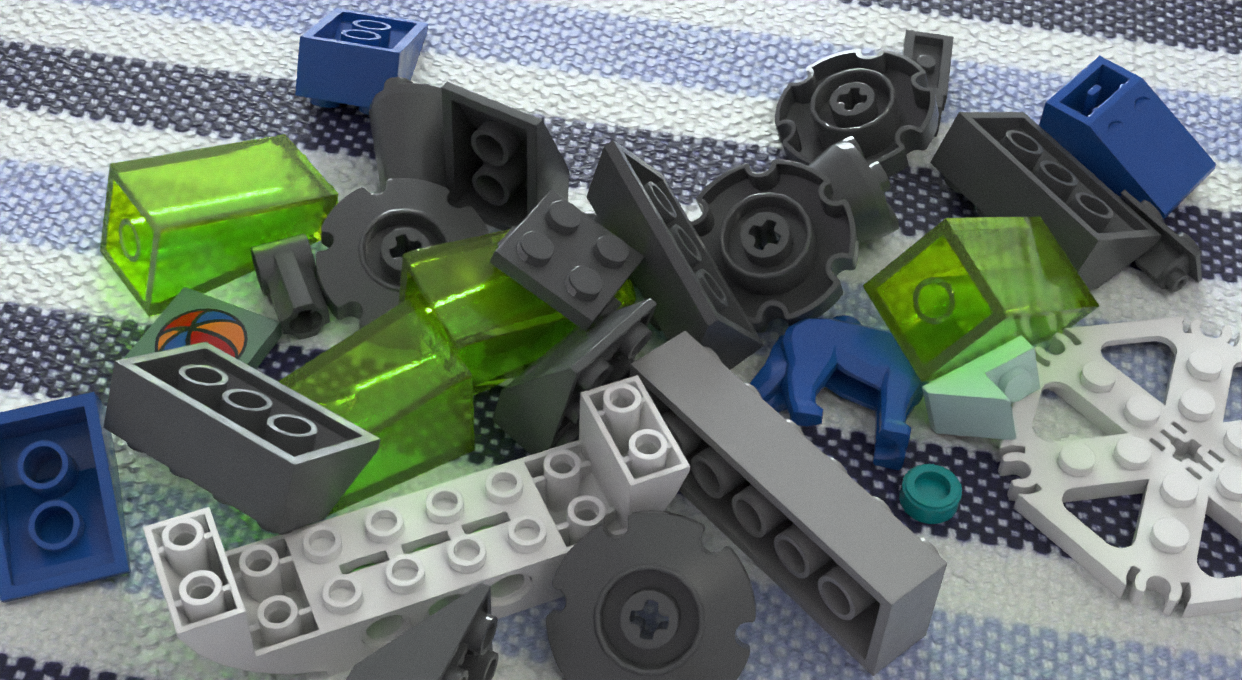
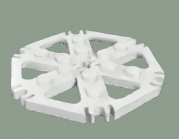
[996,316,1242,618]

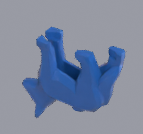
[750,291,981,470]

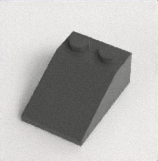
[441,81,569,233]

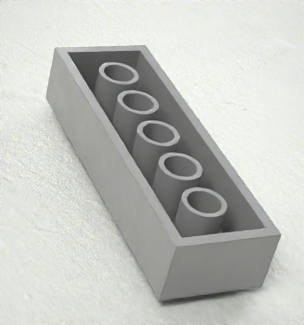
[630,331,947,676]

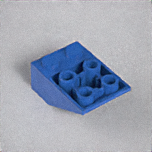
[1039,55,1216,220]

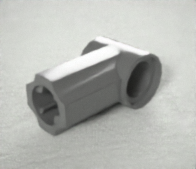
[250,233,330,340]

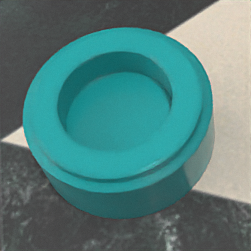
[899,464,962,524]

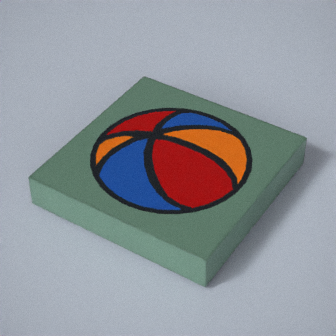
[124,287,282,369]

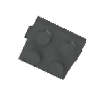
[489,190,645,332]

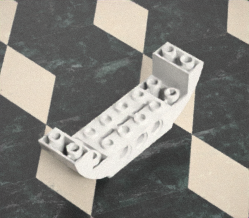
[143,375,690,677]

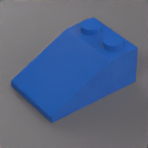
[295,8,428,115]
[0,392,131,603]

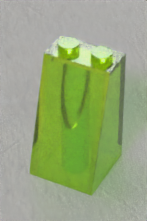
[100,134,338,317]
[863,216,1099,382]
[397,229,636,405]
[278,296,475,529]

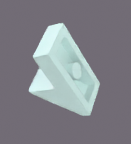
[922,335,1040,440]

